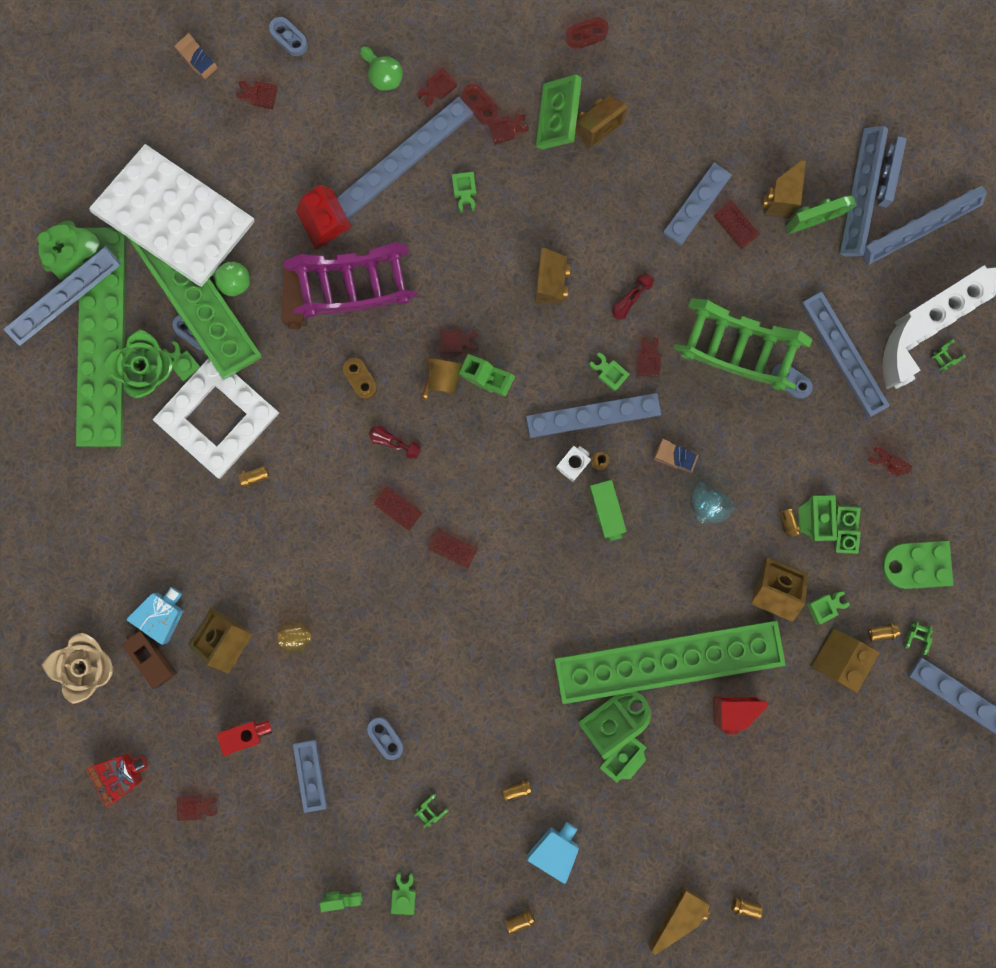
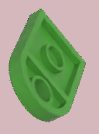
[786,196,857,234]
[882,541,954,589]
[578,692,651,760]

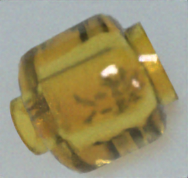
[277,622,311,654]

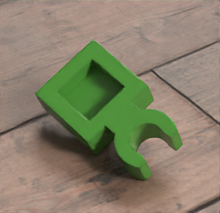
[452,172,476,213]
[163,341,201,382]
[589,353,630,392]
[807,592,850,625]
[391,872,416,915]
[320,891,362,912]

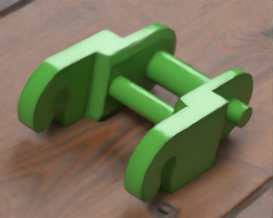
[931,339,966,370]
[904,621,933,655]
[414,794,449,828]

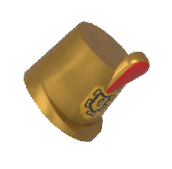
[421,358,463,400]

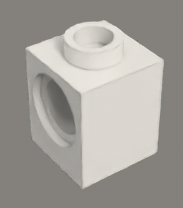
[556,446,591,482]

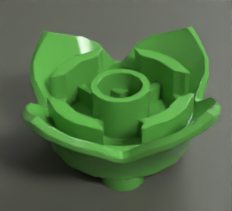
[38,221,101,281]
[103,330,173,398]

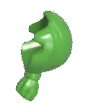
[360,47,403,91]
[211,262,250,297]

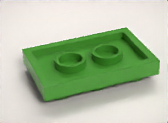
[536,75,582,149]

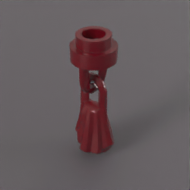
[612,272,654,320]
[369,425,422,459]

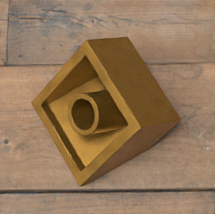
[575,96,628,149]
[761,161,806,218]
[536,248,571,305]
[751,557,809,622]
[189,608,253,674]
[811,628,880,693]

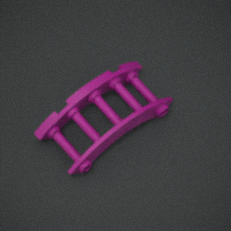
[284,242,418,318]

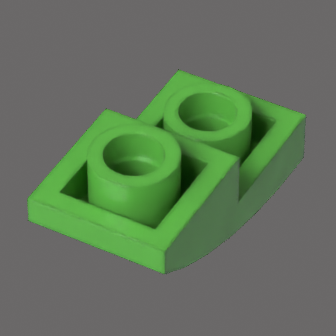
[834,505,861,554]

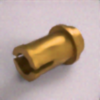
[591,452,609,470]
[238,465,269,488]
[779,508,802,538]
[868,622,900,642]
[502,780,533,803]
[731,896,763,920]
[505,910,536,935]

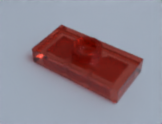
[714,201,760,250]
[373,486,423,531]
[428,529,478,569]

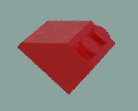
[296,185,351,250]
[713,697,768,734]

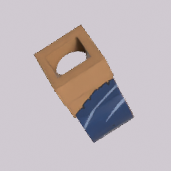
[174,33,218,80]
[653,439,699,473]

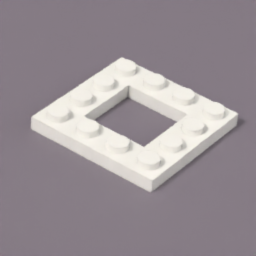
[153,359,279,479]

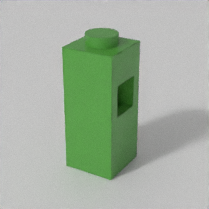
[589,480,627,542]

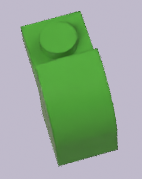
[459,354,515,397]

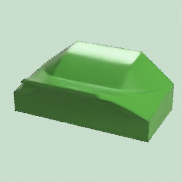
[799,495,837,541]
[599,738,646,783]

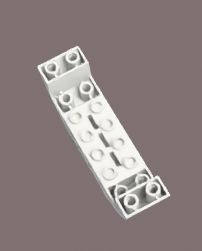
[883,265,996,389]

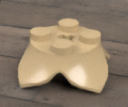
[42,633,113,704]

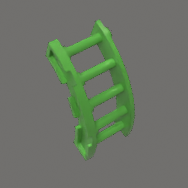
[674,298,812,391]

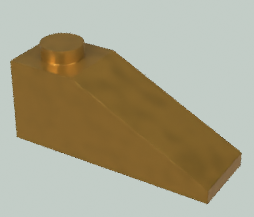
[649,886,710,955]

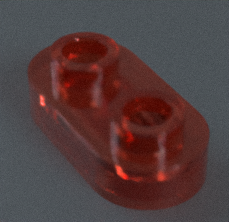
[566,17,609,49]
[462,84,498,125]

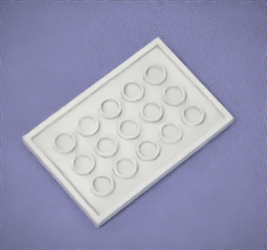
[89,144,254,287]

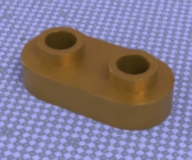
[343,358,377,399]

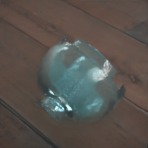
[690,482,737,524]

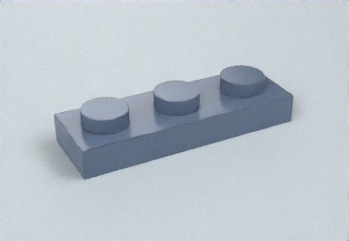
[876,136,907,208]
[293,739,328,813]

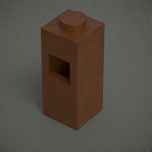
[281,268,309,330]
[121,630,177,689]

